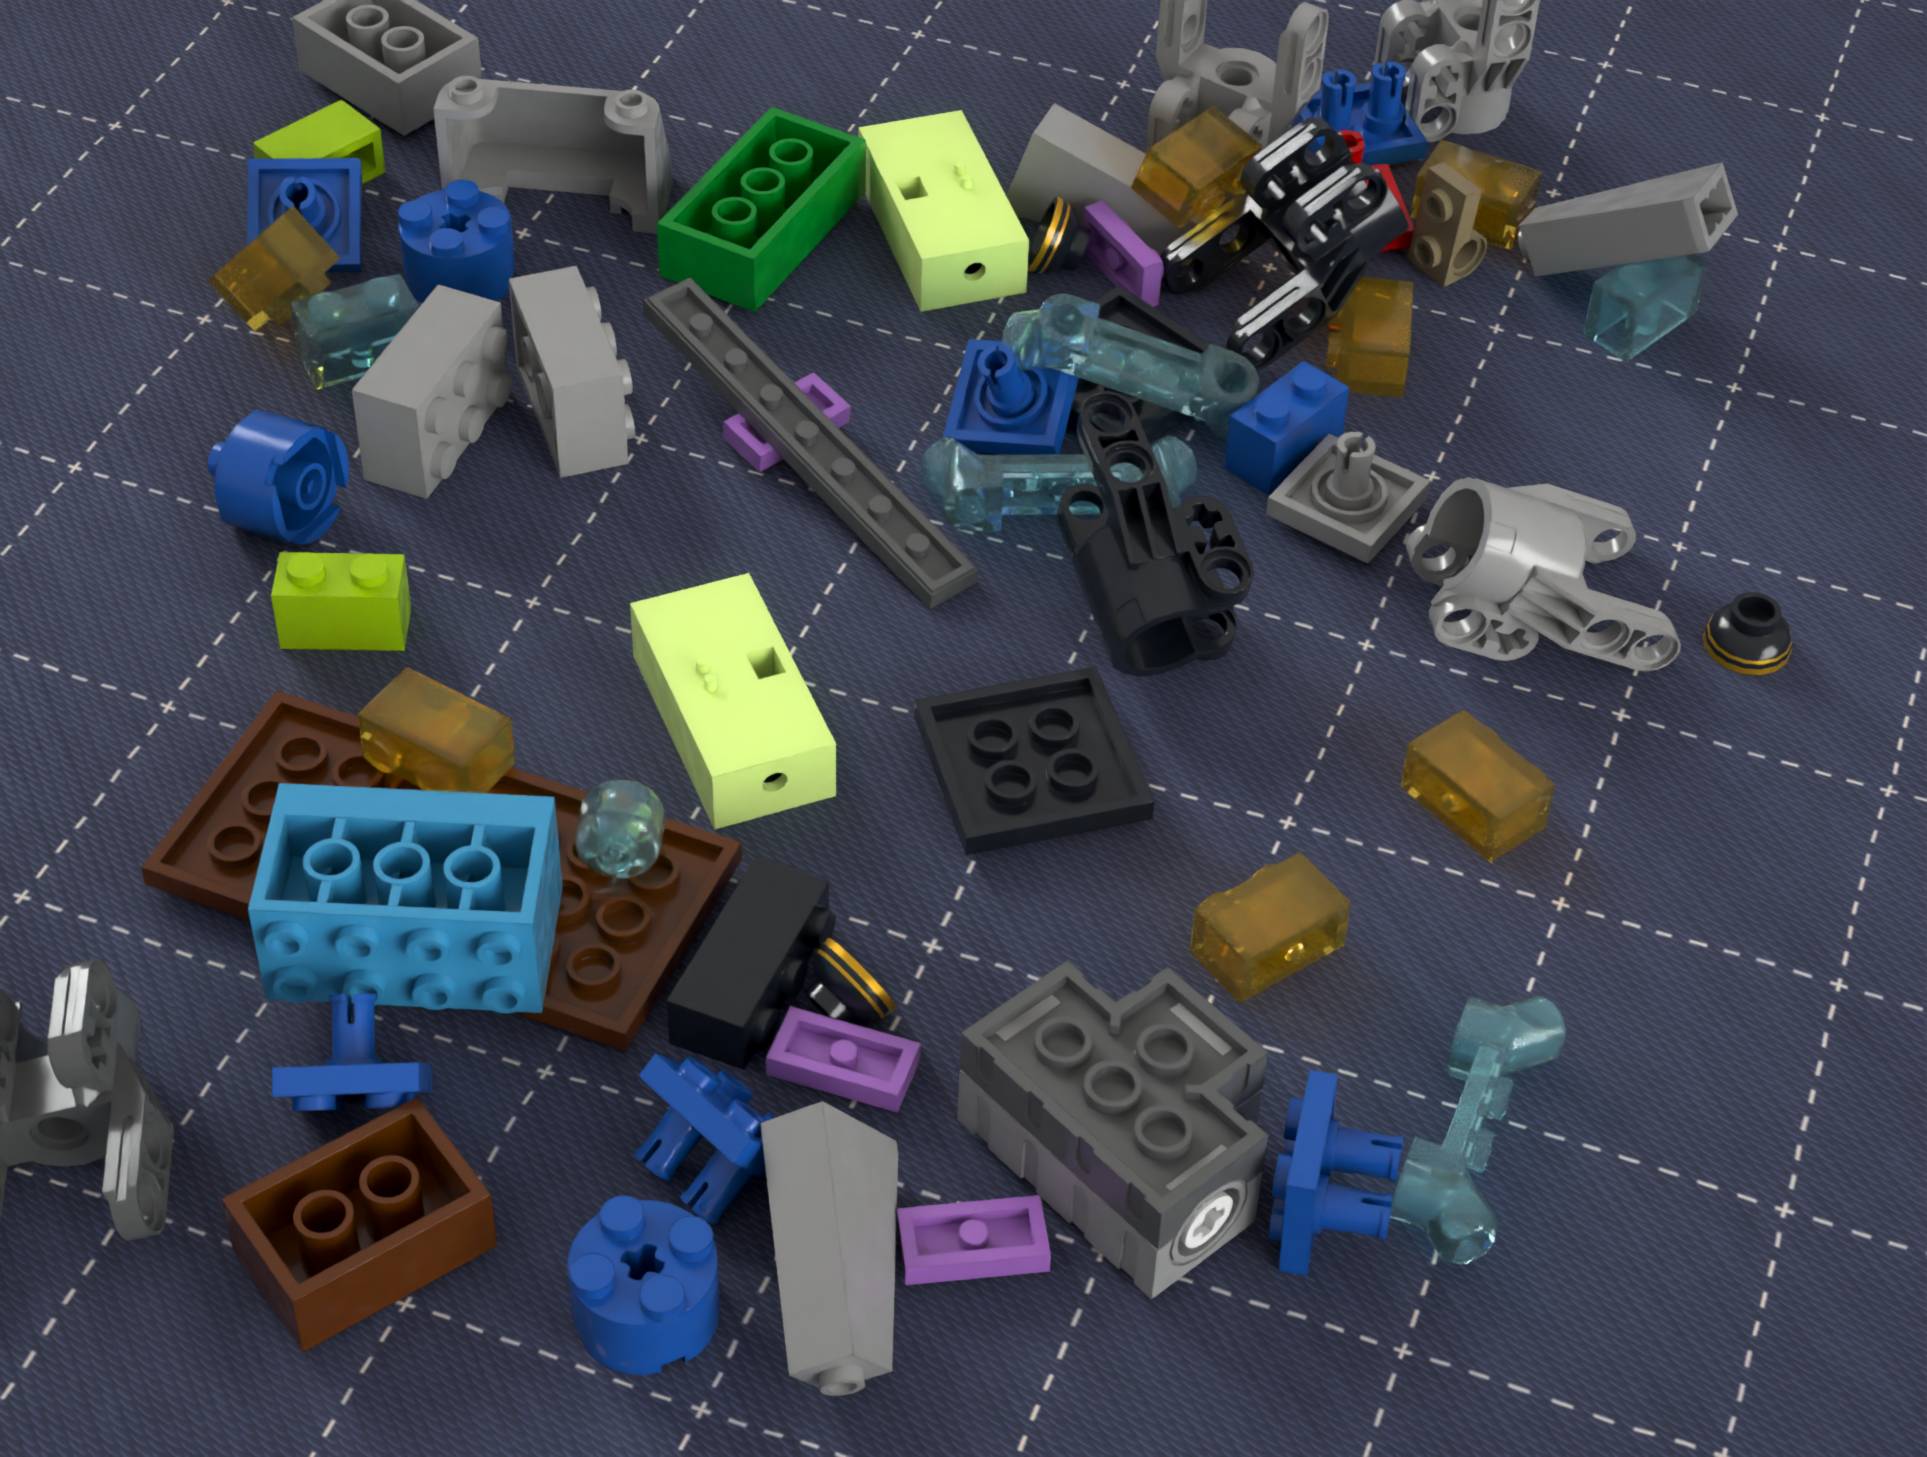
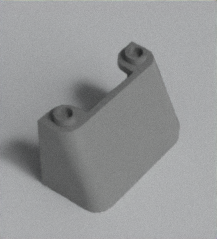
[433,76,673,234]

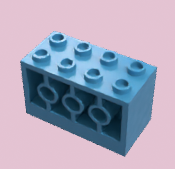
[248,783,563,1014]

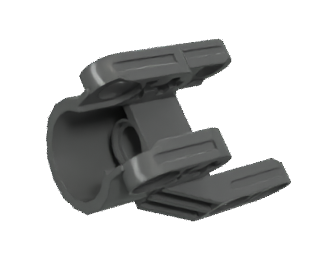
[0,959,174,1241]

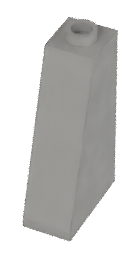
[1006,103,1226,266]
[1518,162,1738,277]
[760,1101,898,1396]

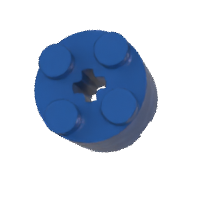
[398,180,515,303]
[207,409,349,545]
[567,1195,720,1375]

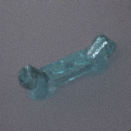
[1002,293,1259,442]
[920,435,1197,531]
[1390,995,1566,1264]

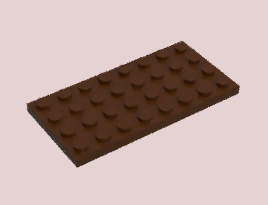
[141,690,742,1051]

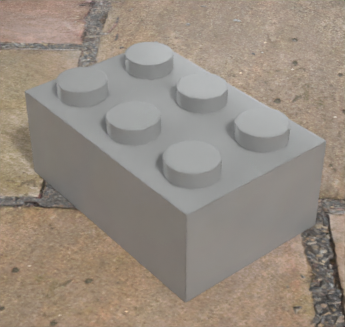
[292,0,482,136]
[509,265,635,478]
[352,284,512,499]

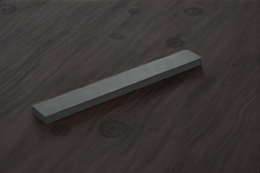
[643,277,979,610]

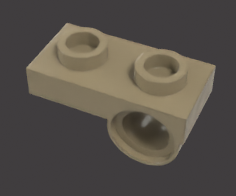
[1407,162,1487,287]

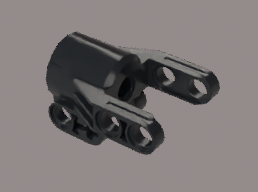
[1160,117,1409,372]
[1056,391,1254,677]

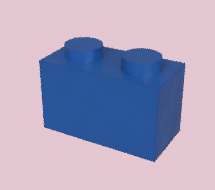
[1224,361,1350,496]

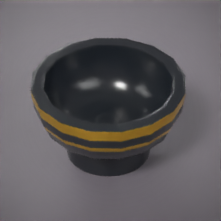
[1028,196,1091,273]
[1703,592,1792,675]
[804,938,897,1023]

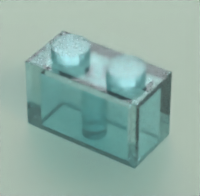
[1583,254,1708,362]
[290,273,419,390]

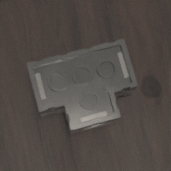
[957,960,1268,1300]

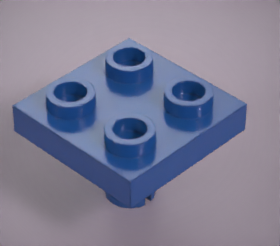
[247,158,362,272]
[942,339,1084,458]
[272,993,433,1111]

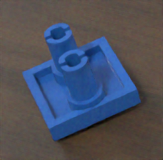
[1293,61,1427,165]
[634,1053,777,1225]
[1268,1070,1403,1276]

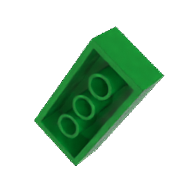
[657,107,866,312]

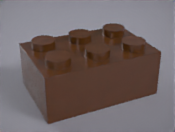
[221,1097,498,1352]

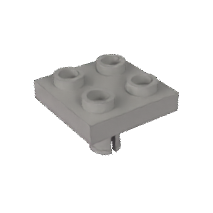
[1266,432,1431,564]

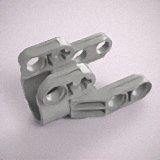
[1145,0,1329,202]
[1374,0,1540,142]
[1406,477,1681,671]

